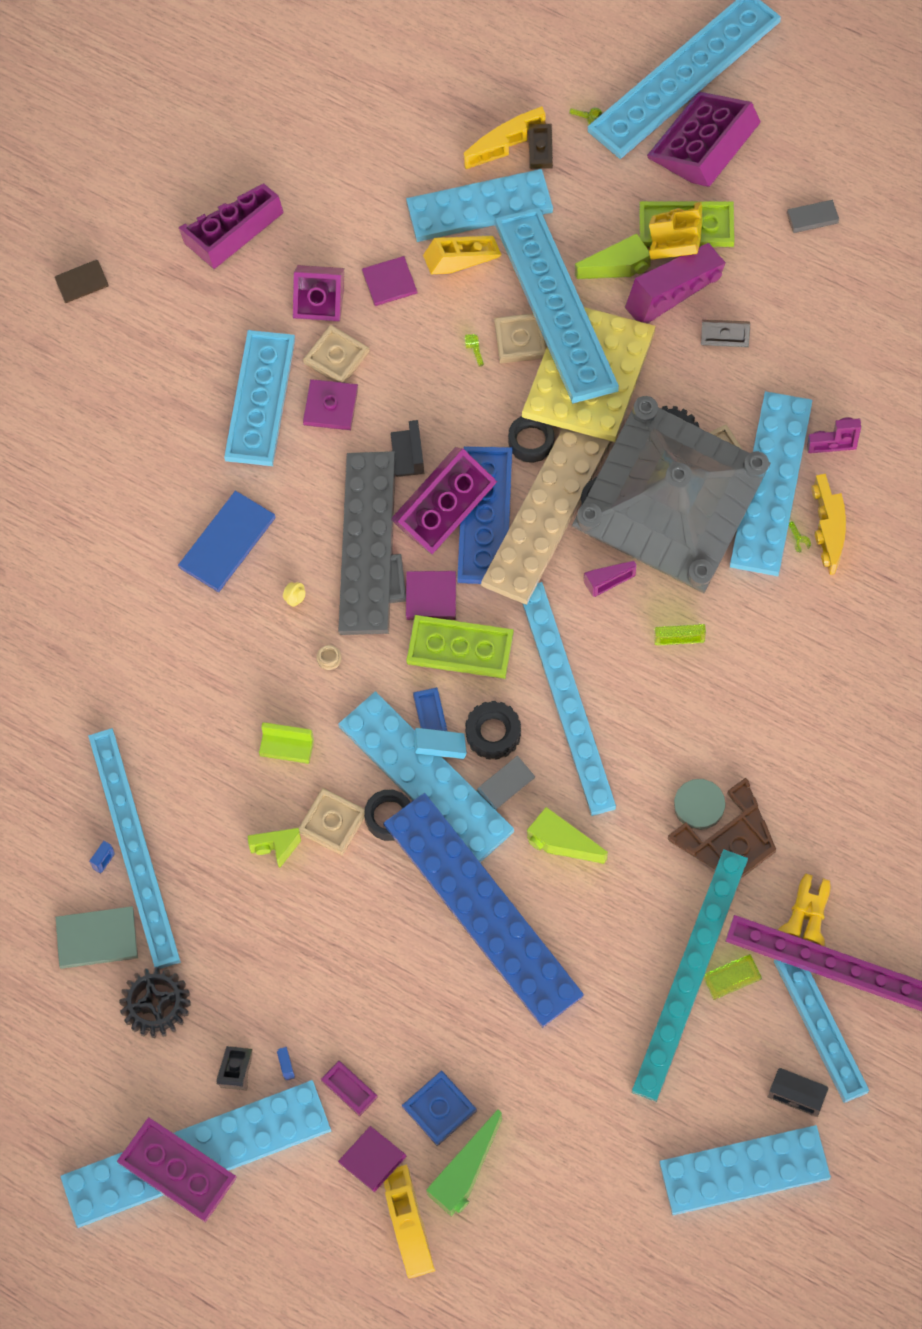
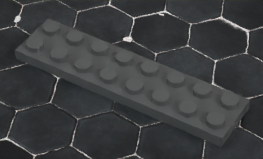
[338,451,396,635]

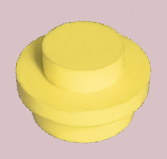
[283,582,305,607]

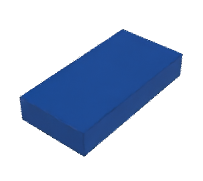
[413,687,447,731]

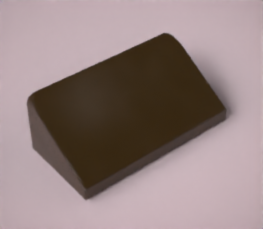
[55,260,109,304]

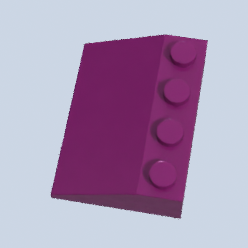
[647,91,761,187]

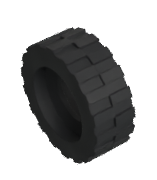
[465,701,521,760]

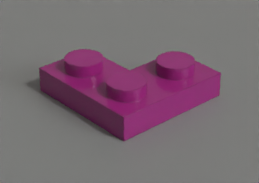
[807,417,861,454]

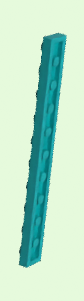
[632,849,748,1102]

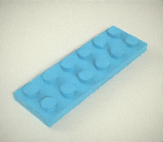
[406,169,553,242]
[224,330,296,466]
[659,1125,831,1216]

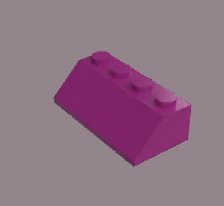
[391,447,497,554]

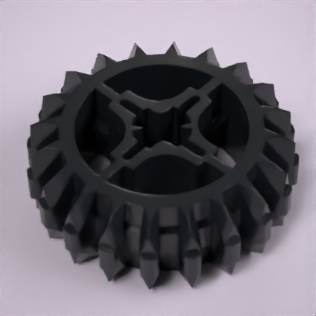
[119,967,191,1038]

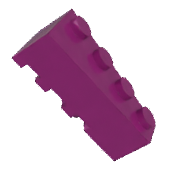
[178,183,284,269]
[625,243,726,324]

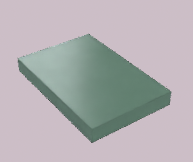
[55,906,138,969]

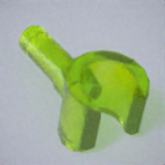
[569,108,602,124]
[465,334,484,367]
[789,521,811,553]

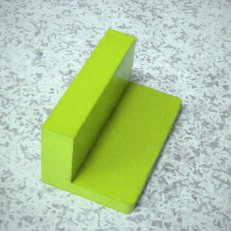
[259,722,314,764]

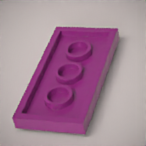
[117,1117,237,1223]

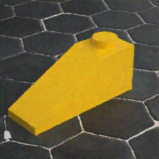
[423,236,502,274]

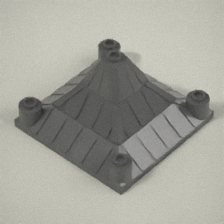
[572,396,771,593]

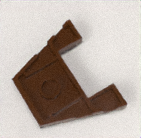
[668,778,776,878]

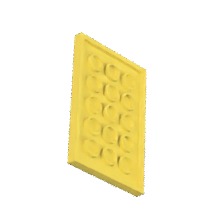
[522,307,656,442]

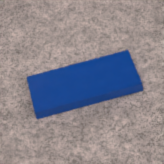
[178,491,276,592]

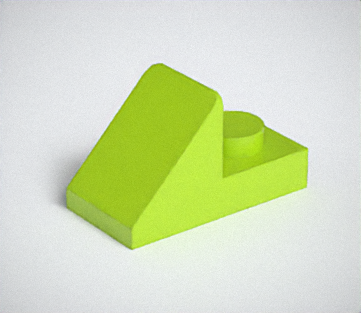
[247,828,301,868]

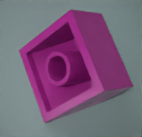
[293,265,345,321]

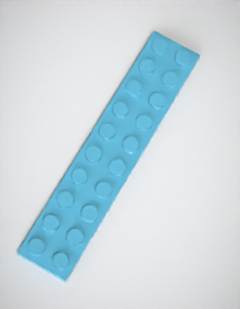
[588,0,781,159]
[495,208,619,404]
[60,1080,331,1228]

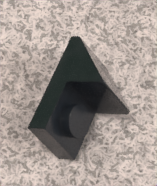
[217,1046,252,1091]

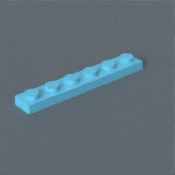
[773,959,870,1103]

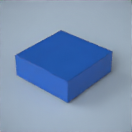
[89,841,115,874]
[277,1047,295,1081]

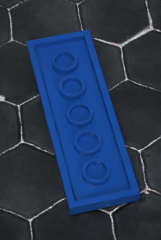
[457,446,512,584]

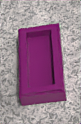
[321,1060,378,1117]

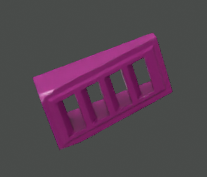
[584,561,636,597]

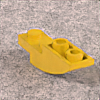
[811,473,846,575]
[384,1164,435,1279]

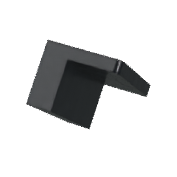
[391,420,424,477]
[767,1068,828,1117]

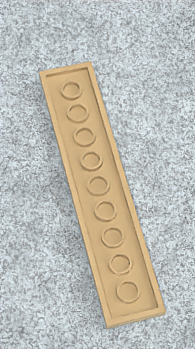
[481,411,627,605]

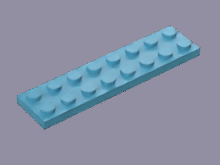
[730,391,813,576]
[338,691,514,863]

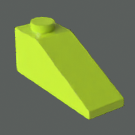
[575,234,651,279]
[527,807,608,864]

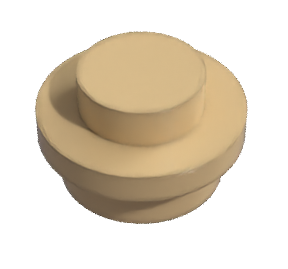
[316,645,342,670]

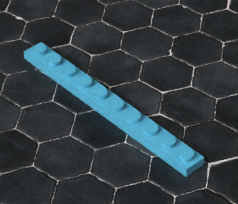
[522,582,616,816]
[88,728,181,969]

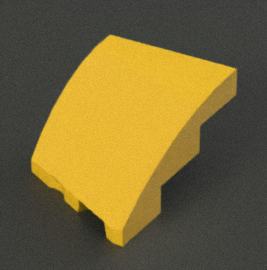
[649,202,702,260]

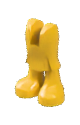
[778,873,831,947]

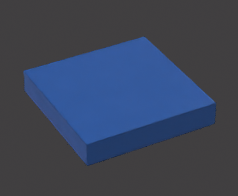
[402,1070,477,1146]

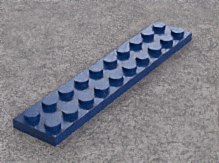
[384,793,584,1028]

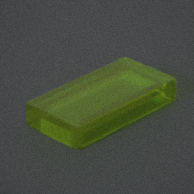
[654,624,706,645]
[703,954,762,1000]

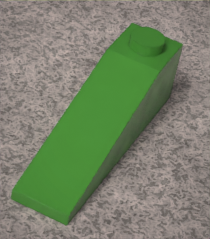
[426,1110,502,1217]

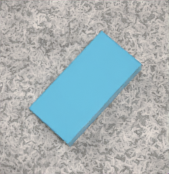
[414,728,467,759]

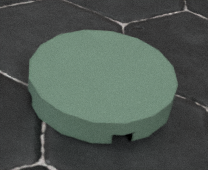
[674,779,725,830]

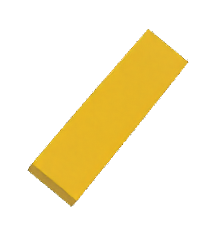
[463,106,546,169]

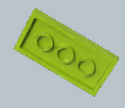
[639,201,734,247]
[406,615,514,679]

